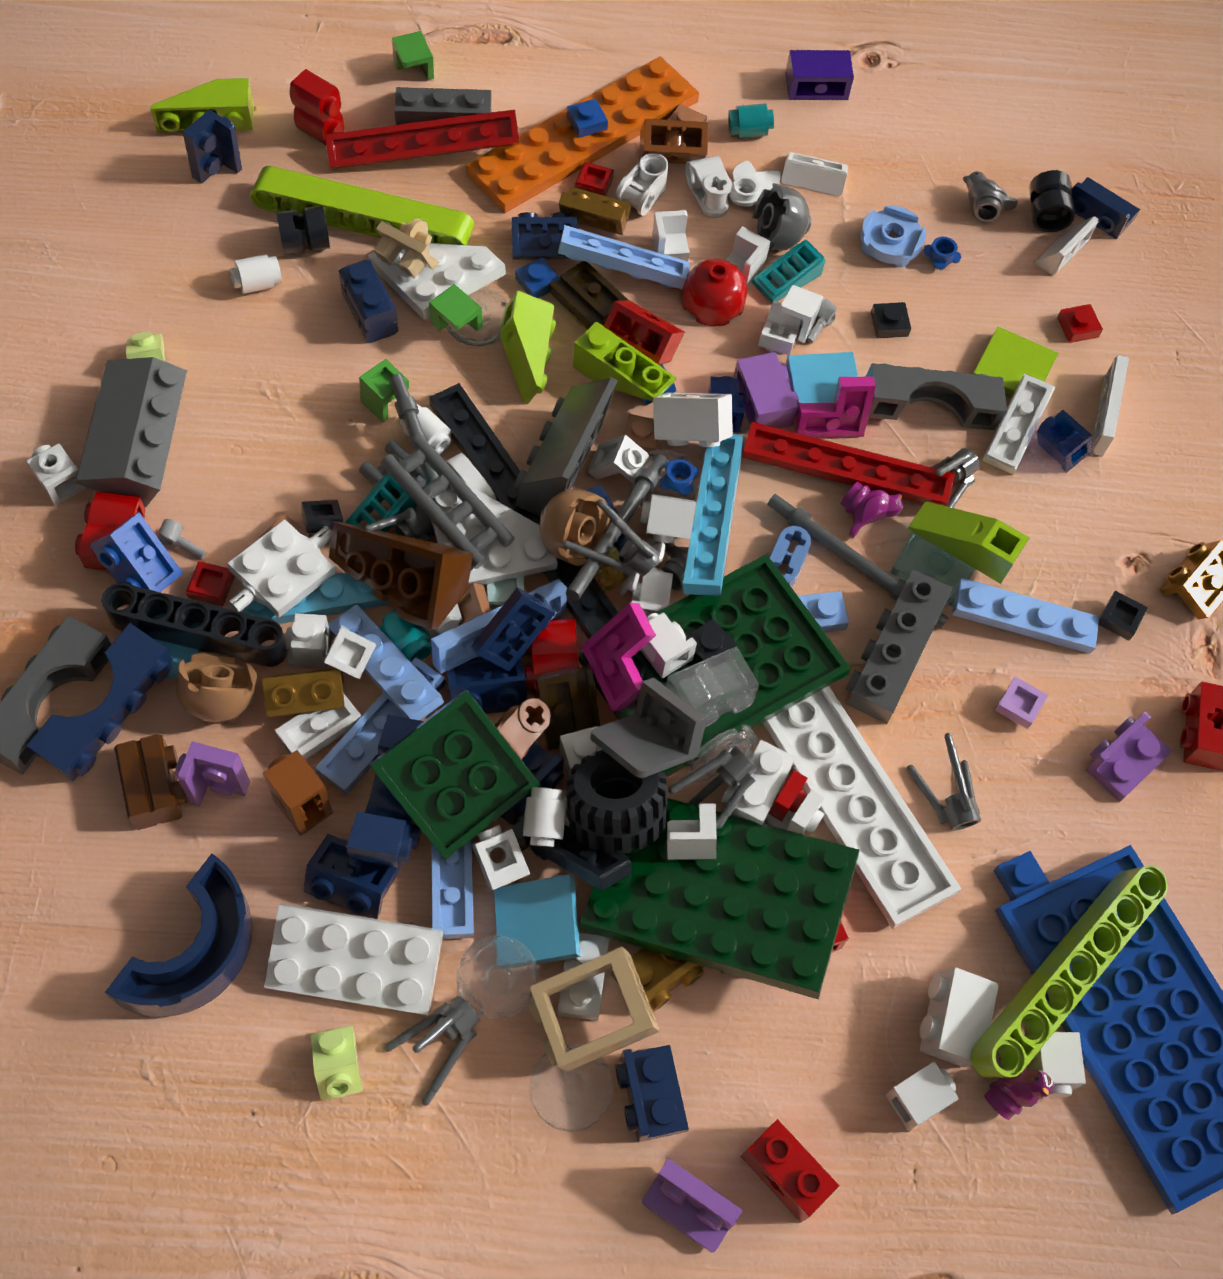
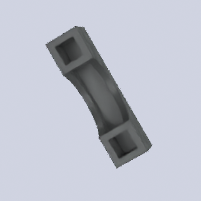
[865,363,1007,430]
[0,615,112,775]

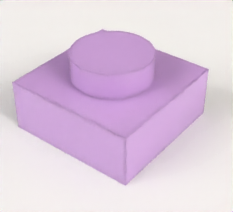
[995,677,1048,729]

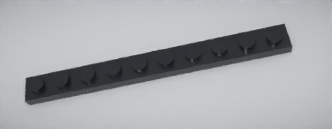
[429,383,618,639]

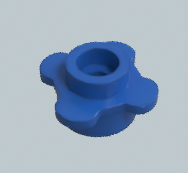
[923,236,961,270]
[659,459,699,496]

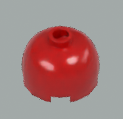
[681,258,747,327]

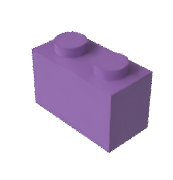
[733,352,799,429]

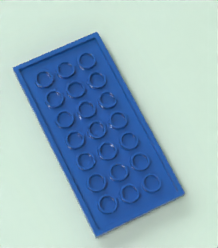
[995,845,1223,1215]

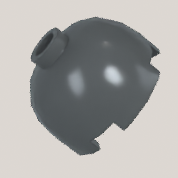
[752,183,811,251]

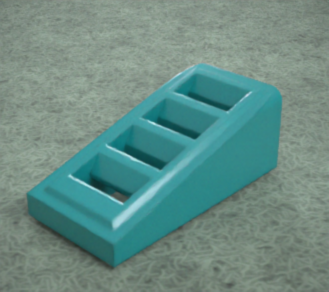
[752,239,825,304]
[345,473,417,532]

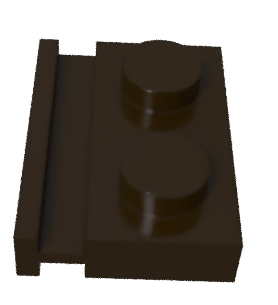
[548,261,628,329]
[535,664,600,750]

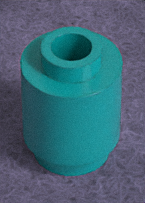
[728,103,774,138]
[380,609,432,662]

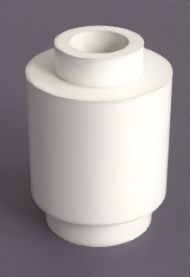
[229,254,282,294]
[400,405,451,454]
[523,787,567,847]

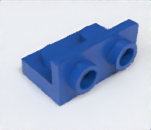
[90,512,183,592]

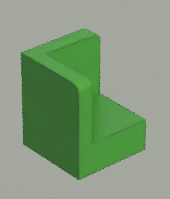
[392,31,434,80]
[429,284,483,331]
[359,359,409,422]

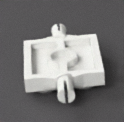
[228,520,336,618]

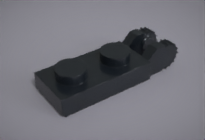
[528,825,632,891]

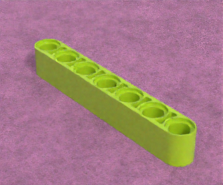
[250,166,475,245]
[971,865,1168,1078]

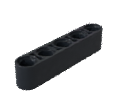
[101,583,288,667]

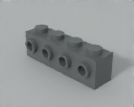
[845,569,953,724]

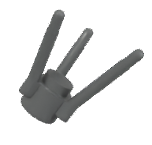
[932,448,980,508]
[562,499,660,577]
[364,507,434,542]
[907,733,981,831]
[668,746,758,829]
[384,996,480,1106]

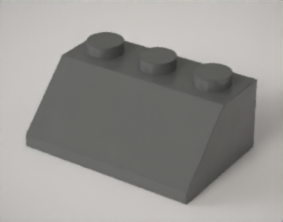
[395,87,492,125]

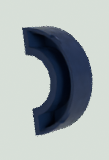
[346,715,424,868]
[105,853,252,1017]

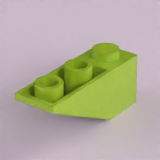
[150,78,253,132]
[500,290,556,404]
[573,322,676,401]
[907,501,1030,584]

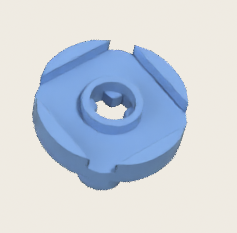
[860,206,926,267]

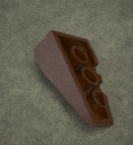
[328,522,473,630]

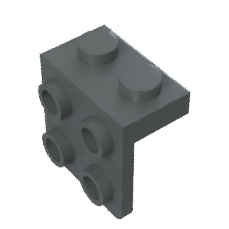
[590,678,707,778]

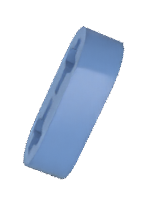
[770,526,811,587]

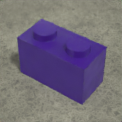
[785,50,854,100]

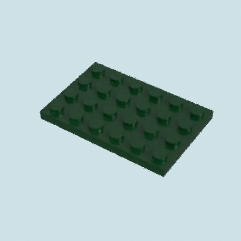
[578,554,851,778]
[580,798,860,1000]

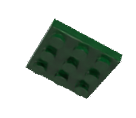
[370,689,540,860]

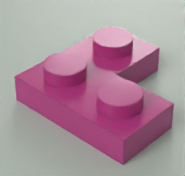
[795,376,876,437]
[581,603,656,711]

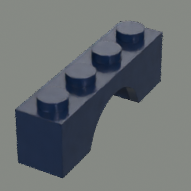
[26,623,173,782]

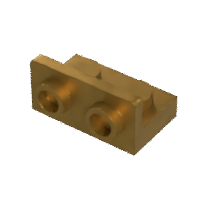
[558,187,631,236]
[1159,540,1223,620]
[262,668,345,717]
[611,948,705,1012]

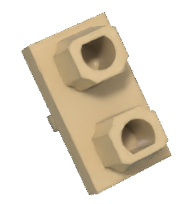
[373,219,439,279]

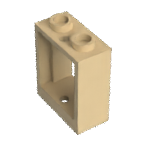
[529,947,660,1071]

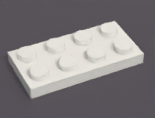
[264,903,444,1015]

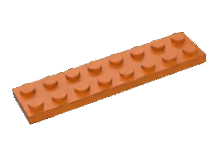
[466,56,699,213]

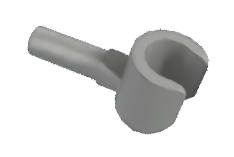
[806,299,837,344]
[159,519,206,559]

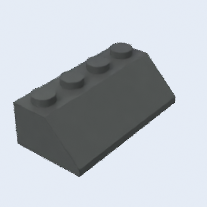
[75,357,187,507]
[513,378,618,516]

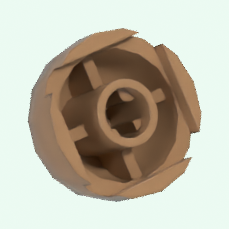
[539,489,610,566]
[176,653,257,724]

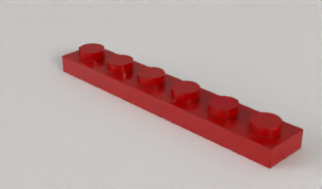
[325,109,520,169]
[742,422,955,506]

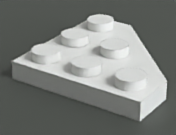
[367,243,506,320]
[431,484,558,586]

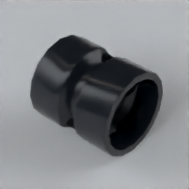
[1029,170,1075,232]
[276,205,330,255]

